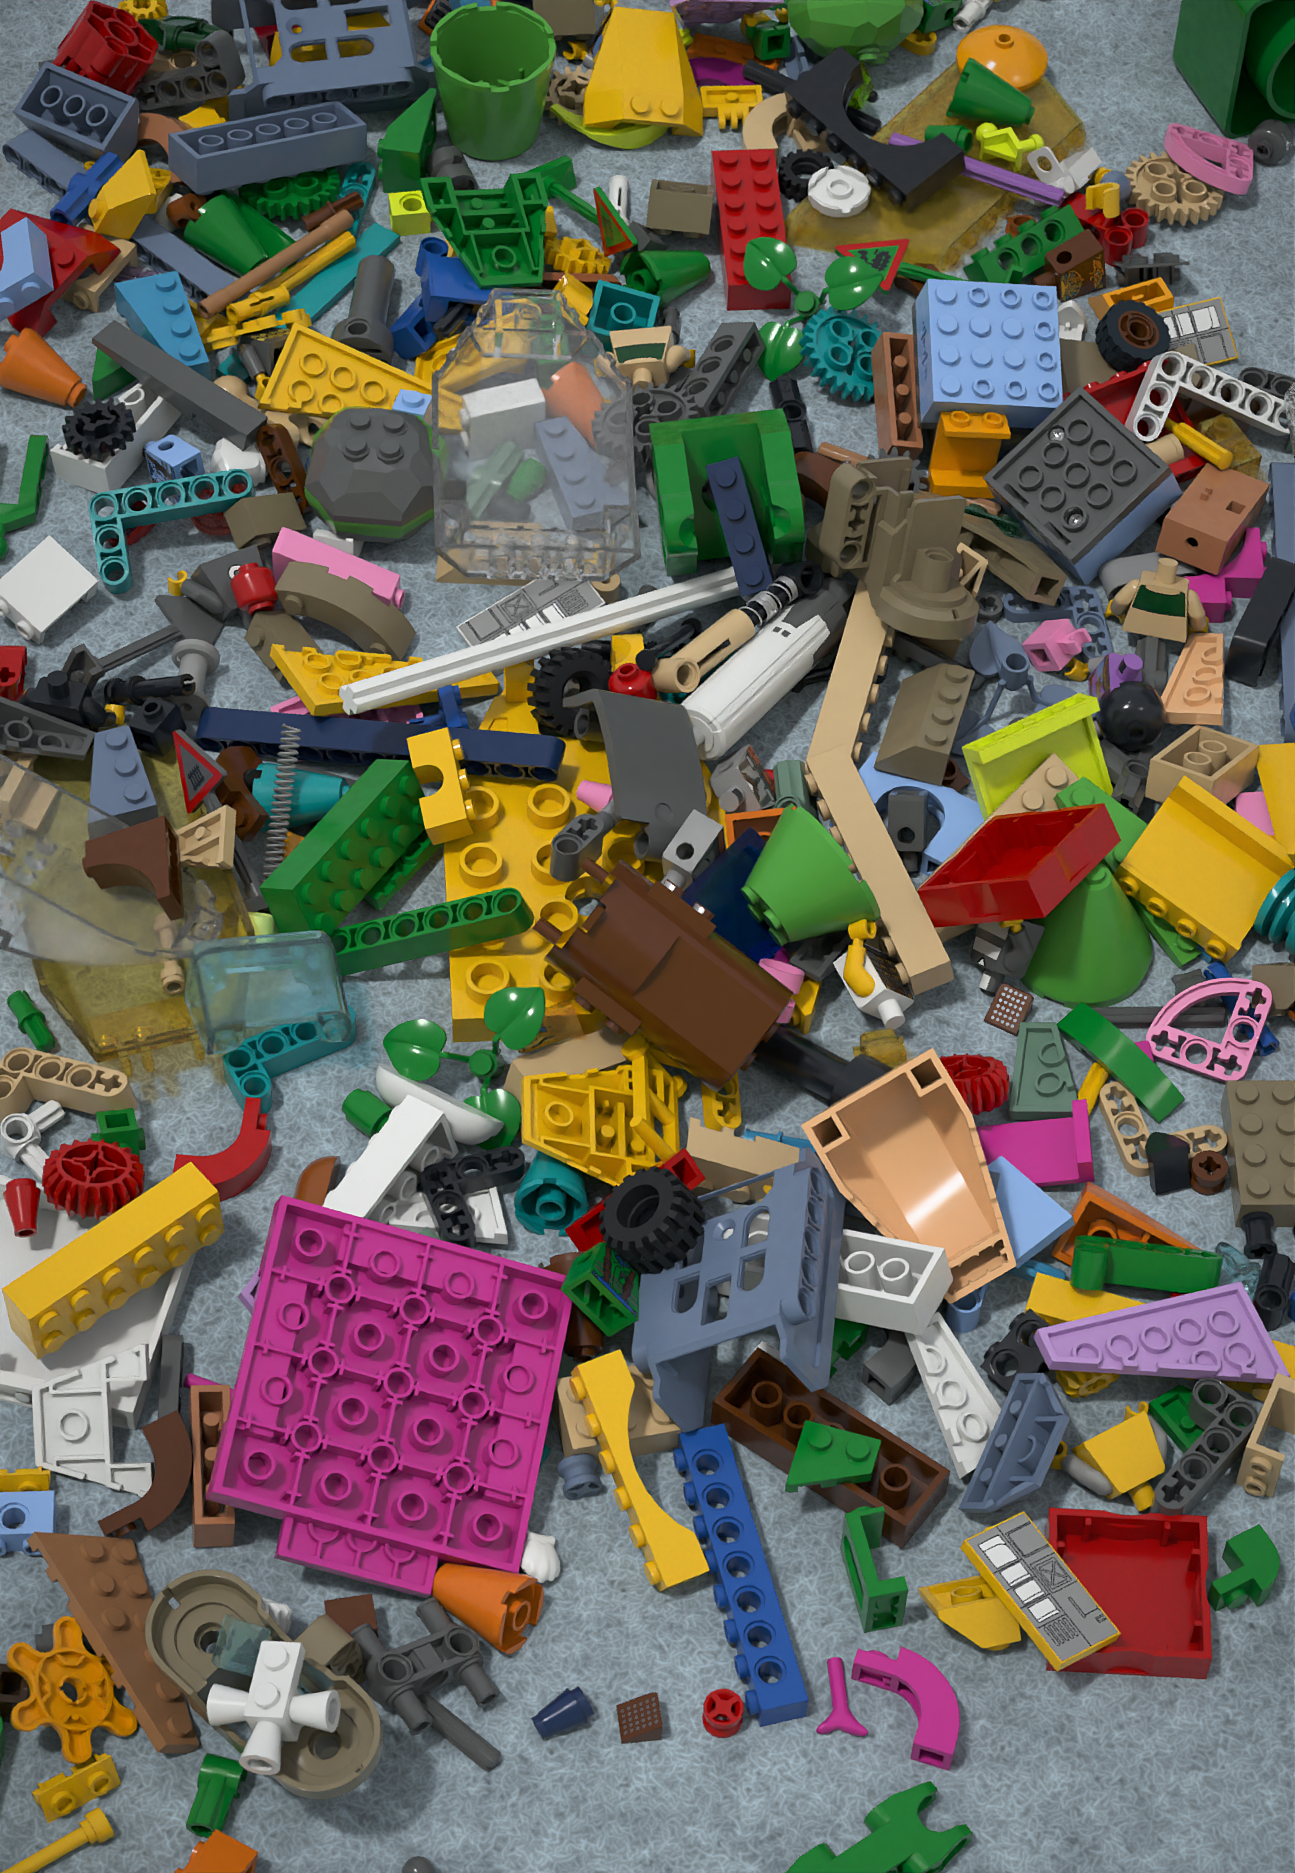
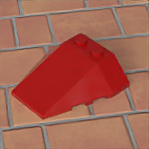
[0,208,121,338]

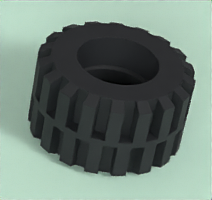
[599,1167,705,1273]

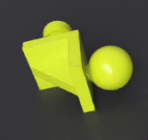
[975,123,1044,172]

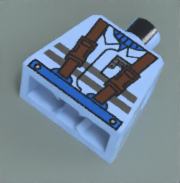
[142,435,210,505]

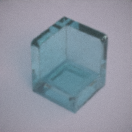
[211,1614,271,1677]

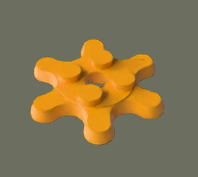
[6,1616,137,1764]

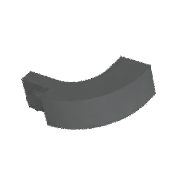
[861,1328,918,1406]

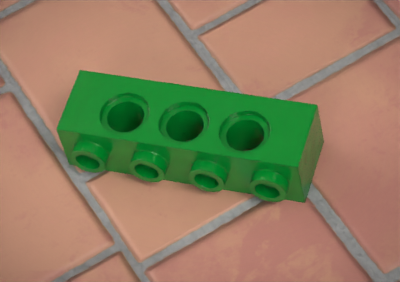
[962,204,1084,283]

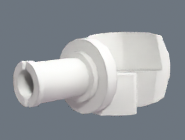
[210,438,291,492]

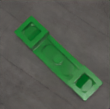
[1057,1002,1185,1124]

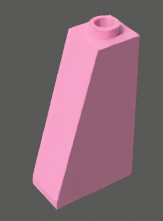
[272,527,405,610]

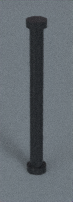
[635,617,702,671]

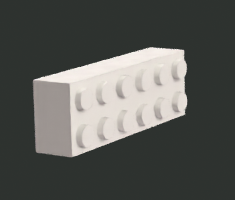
[716,1213,953,1336]

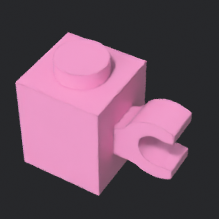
[1022,619,1092,672]

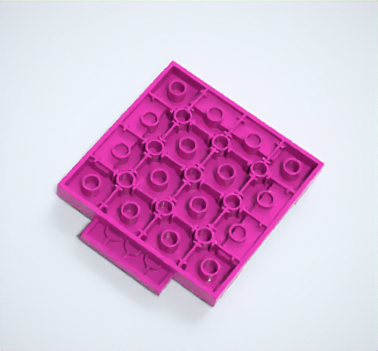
[206,1195,572,1599]

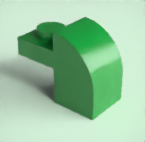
[1207,1524,1280,1612]

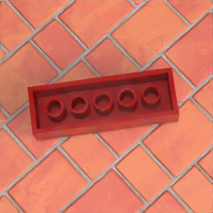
[710,149,792,311]

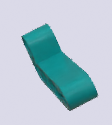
[222,1003,357,1113]

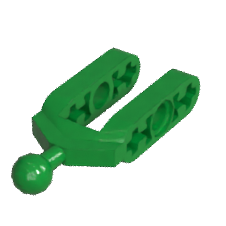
[0,435,49,560]

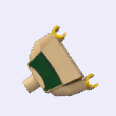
[595,326,696,391]
[1104,558,1209,643]

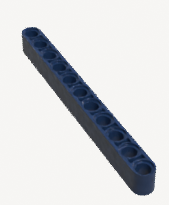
[194,707,566,782]

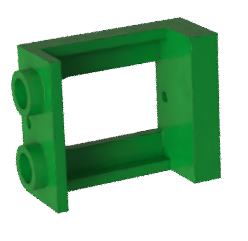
[840,1506,908,1633]

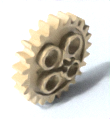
[1125,151,1225,226]

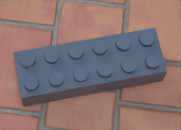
[168,100,367,195]

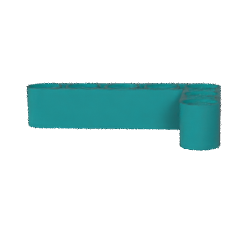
[89,469,256,594]

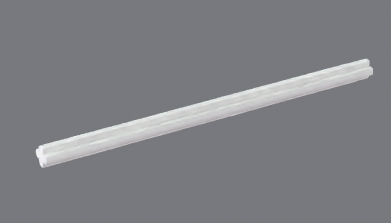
[339,555,783,715]

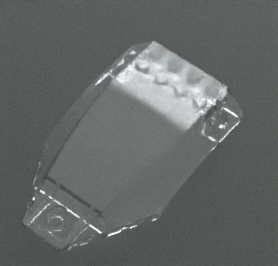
[432,288,641,582]

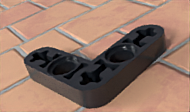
[419,1146,525,1249]

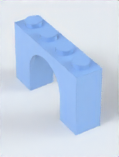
[0,217,54,321]
[829,751,984,876]

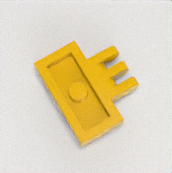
[700,85,763,129]

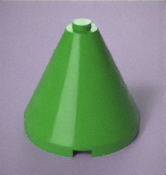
[1020,863,1152,1009]

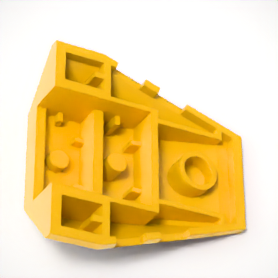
[583,6,703,137]
[521,1065,664,1186]

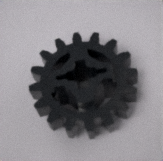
[62,398,137,460]

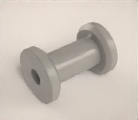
[162,639,220,721]

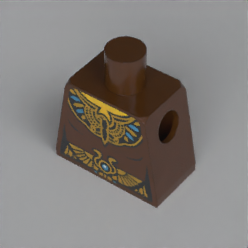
[1031,229,1106,303]

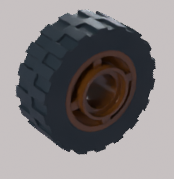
[1095,300,1171,373]

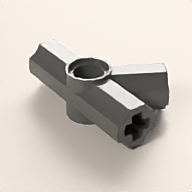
[1099,739,1157,815]

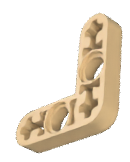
[1098,1082,1227,1177]

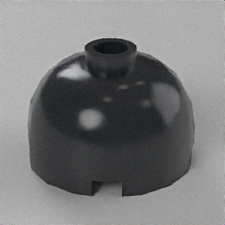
[1095,681,1166,752]

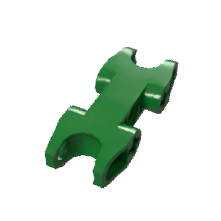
[785,1781,973,1873]

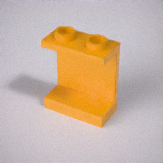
[927,411,1011,498]

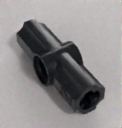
[769,375,814,454]

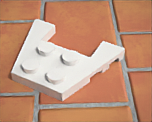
[32,1344,155,1497]

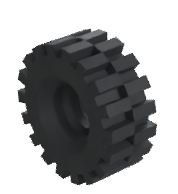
[527,647,613,738]

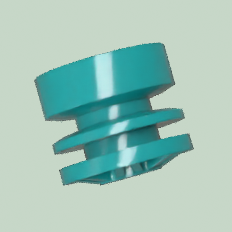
[1253,869,1295,957]

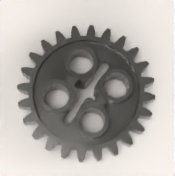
[593,382,700,464]

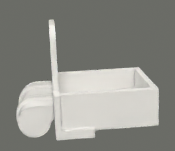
[1027,146,1102,207]

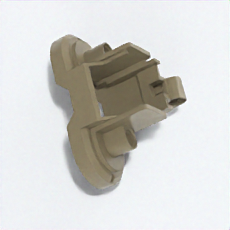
[804,456,979,640]
[145,1569,384,1800]

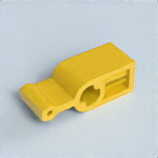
[549,272,593,329]

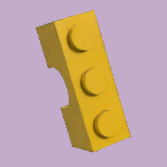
[407,727,477,845]

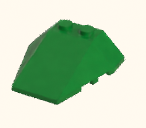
[418,172,548,289]

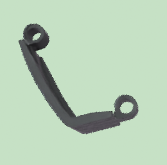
[563,689,707,863]

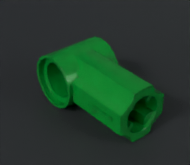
[186,1752,248,1838]

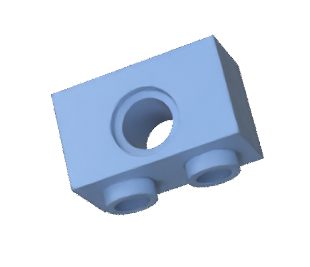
[0,1491,57,1556]

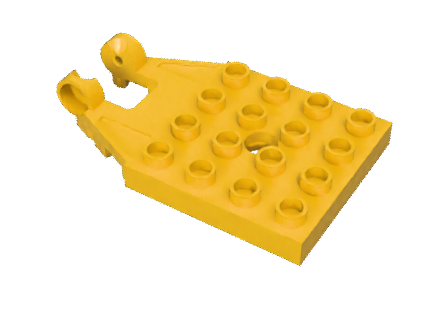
[443,634,739,1043]

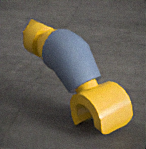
[1086,167,1131,218]

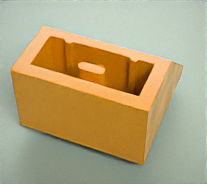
[1088,277,1174,320]

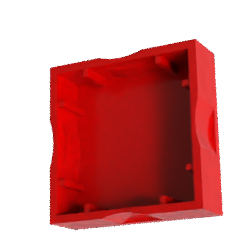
[917,803,1121,928]
[1045,1507,1212,1679]

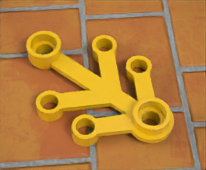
[206,308,312,350]

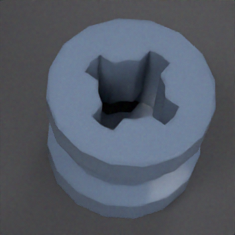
[557,1454,602,1500]

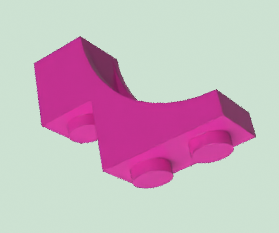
[1184,527,1267,623]

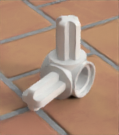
[0,1100,65,1181]

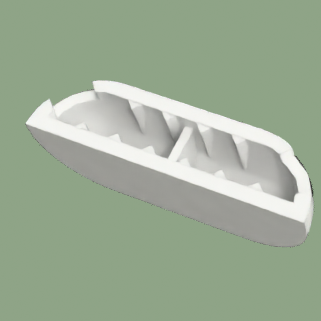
[376,1063,504,1145]

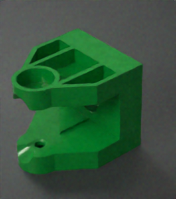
[649,408,805,577]

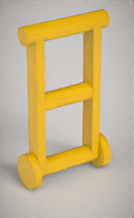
[621,1033,687,1160]

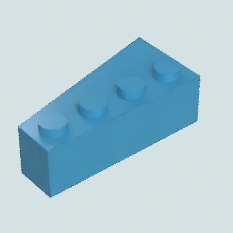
[114,271,211,381]

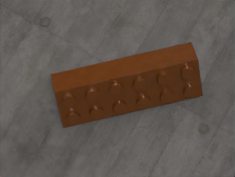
[711,1347,950,1549]

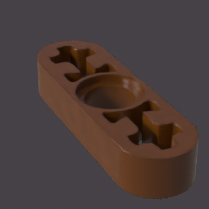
[256,423,313,515]

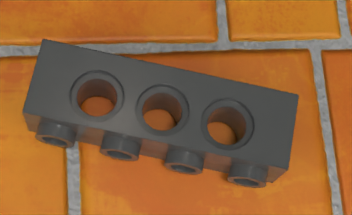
[680,322,766,418]

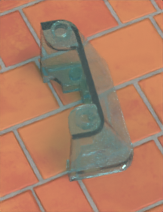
[184,930,352,1055]

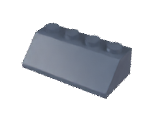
[13,61,139,163]

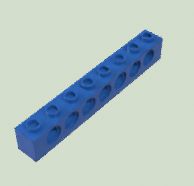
[673,1424,809,1727]

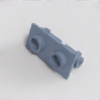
[783,35,816,80]

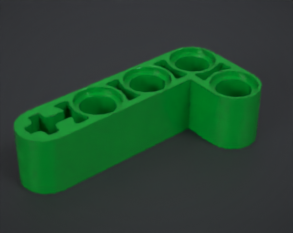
[1070,1235,1223,1294]

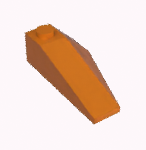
[1050,1181,1202,1266]

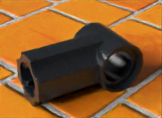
[1252,1253,1295,1332]

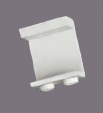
[0,535,98,645]

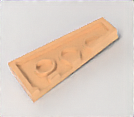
[1161,633,1225,726]

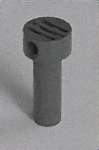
[331,255,396,365]

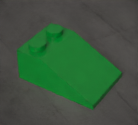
[377,88,437,193]

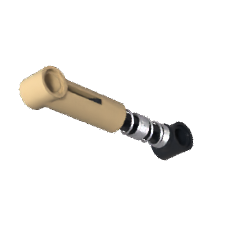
[652,561,823,693]

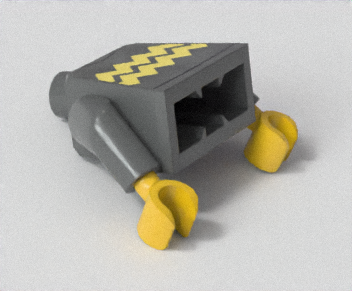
[237,328,291,401]

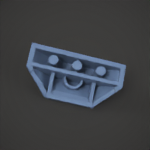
[958,1373,1070,1513]

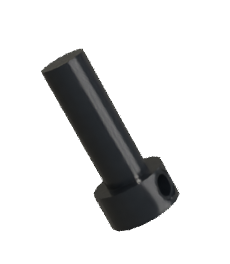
[754,1024,894,1107]

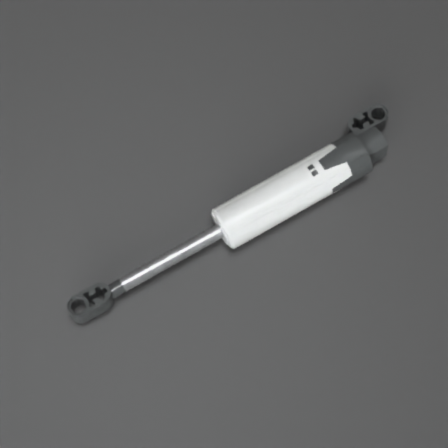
[550,560,856,882]

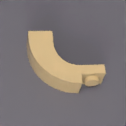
[742,93,793,168]

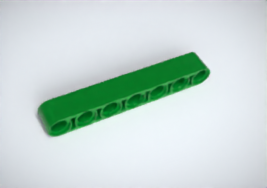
[288,887,534,983]

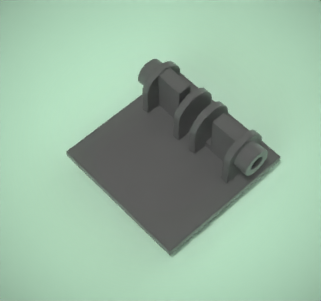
[1113,252,1190,288]

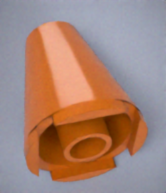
[431,1563,544,1654]

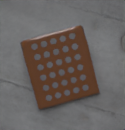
[984,983,1034,1036]
[616,1692,662,1744]

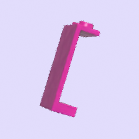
[976,1099,1095,1187]

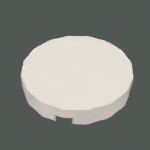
[808,166,871,217]

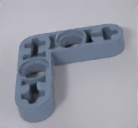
[1002,586,1112,664]

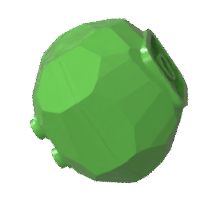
[788,0,924,66]

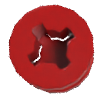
[702,1689,744,1738]

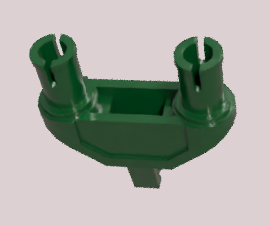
[138,16,234,54]

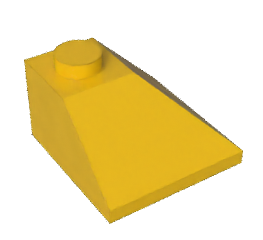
[88,149,157,240]
[918,1575,1021,1651]

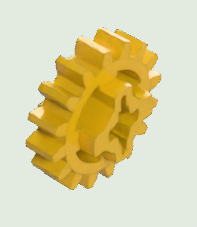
[544,237,612,274]

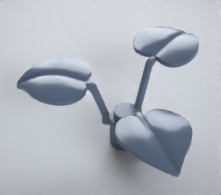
[951,620,1096,757]

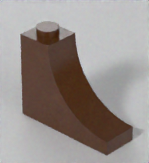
[82,815,184,921]

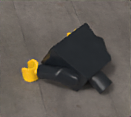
[17,670,126,748]

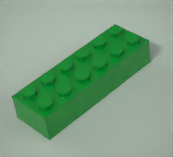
[259,759,425,948]

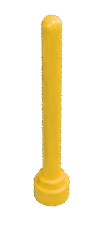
[1,1807,115,1873]

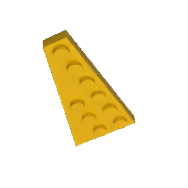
[257,322,460,435]

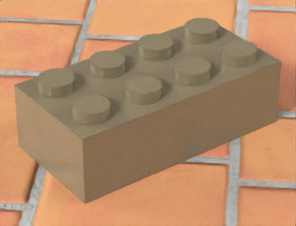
[1221,1080,1295,1227]

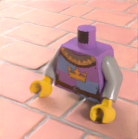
[1064,652,1143,738]

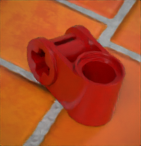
[0,645,27,702]

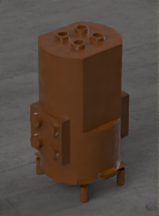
[533,857,794,1093]

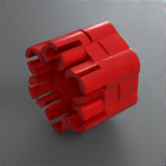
[52,0,159,96]

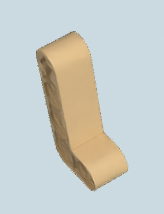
[0,1047,138,1123]

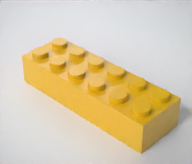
[2,1162,225,1360]

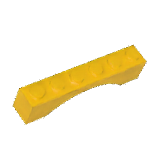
[569,1349,710,1592]

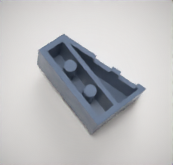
[88,725,158,840]

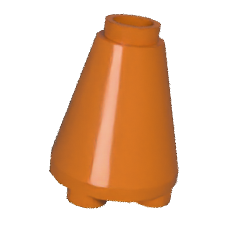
[0,328,88,408]

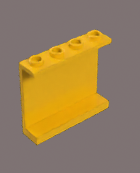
[1113,775,1295,964]

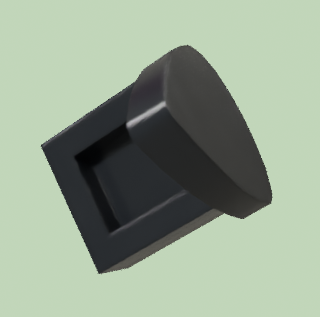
[1145,1132,1191,1195]

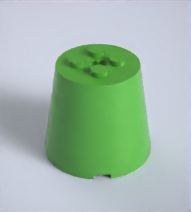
[430,1,556,161]

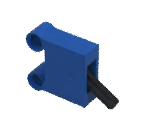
[415,237,514,340]

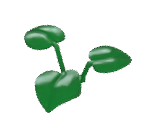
[743,237,884,382]
[383,987,546,1151]

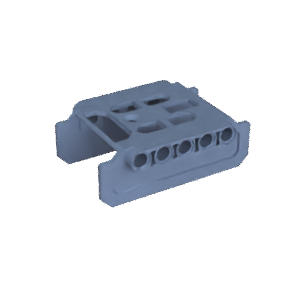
[210,0,440,122]
[632,1147,845,1432]

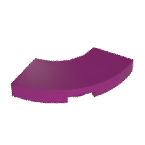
[689,57,762,87]

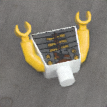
[833,919,914,1030]

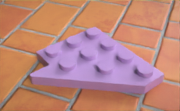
[669,0,784,29]

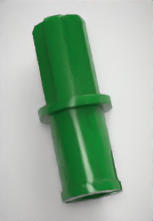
[7,990,56,1052]

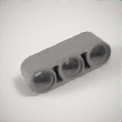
[1098,552,1199,601]

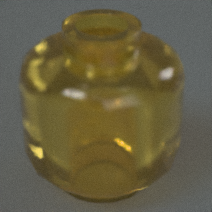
[853,1028,907,1068]

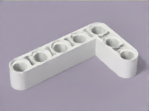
[1125,351,1295,443]

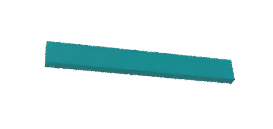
[215,222,400,385]

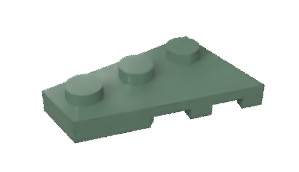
[1008,1022,1078,1120]

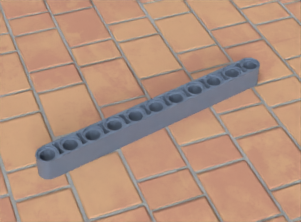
[2,129,252,324]
[1268,462,1295,743]

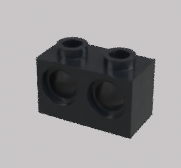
[980,1308,1052,1392]

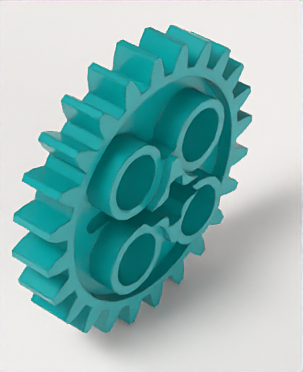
[799,306,887,402]

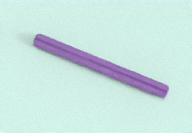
[888,132,1065,207]

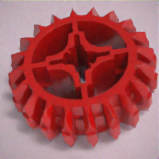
[939,1053,1010,1115]
[42,1138,145,1221]

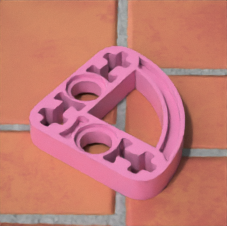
[1163,123,1254,195]
[1146,978,1272,1083]

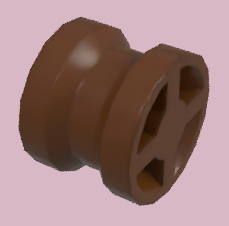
[1189,1150,1229,1196]

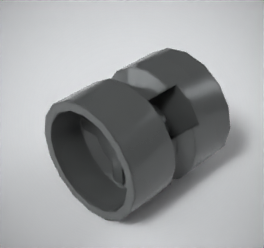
[425,146,477,191]

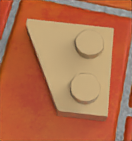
[175,805,236,869]

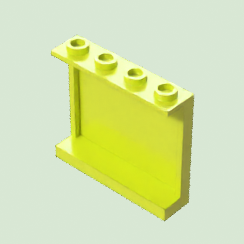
[962,693,1113,820]

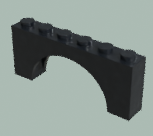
[784,46,966,214]

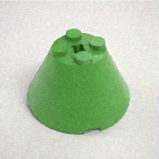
[740,803,881,947]

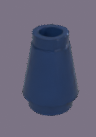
[531,1686,594,1739]

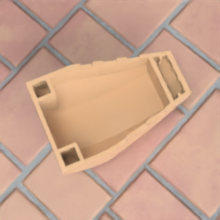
[801,1048,1017,1304]

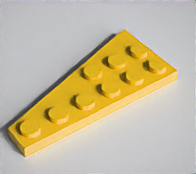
[270,644,500,716]

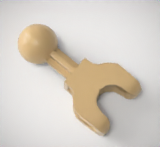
[213,375,329,455]

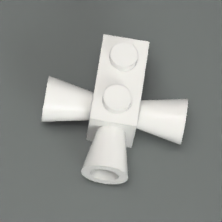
[207,1641,340,1775]

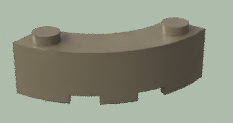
[275,561,416,661]

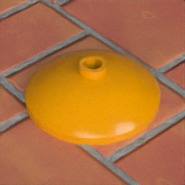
[956,24,1048,91]

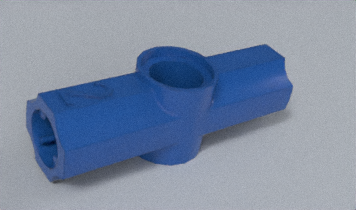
[50,151,125,226]

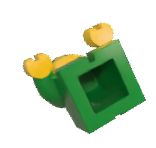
[740,8,791,60]

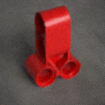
[1058,192,1149,267]

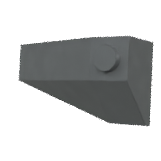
[0,696,96,760]

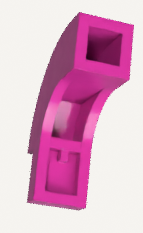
[851,1647,960,1771]

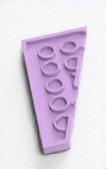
[1033,1282,1290,1383]

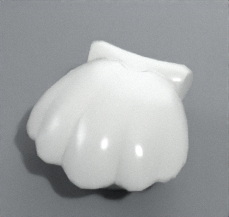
[520,1530,560,1583]

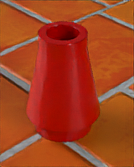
[3,1178,41,1238]

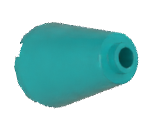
[252,763,351,833]
[514,1151,589,1236]

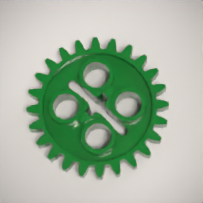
[238,167,340,220]

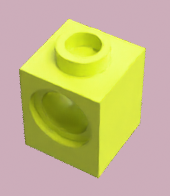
[388,190,434,236]

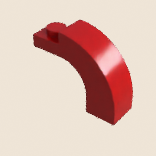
[173,1097,272,1202]

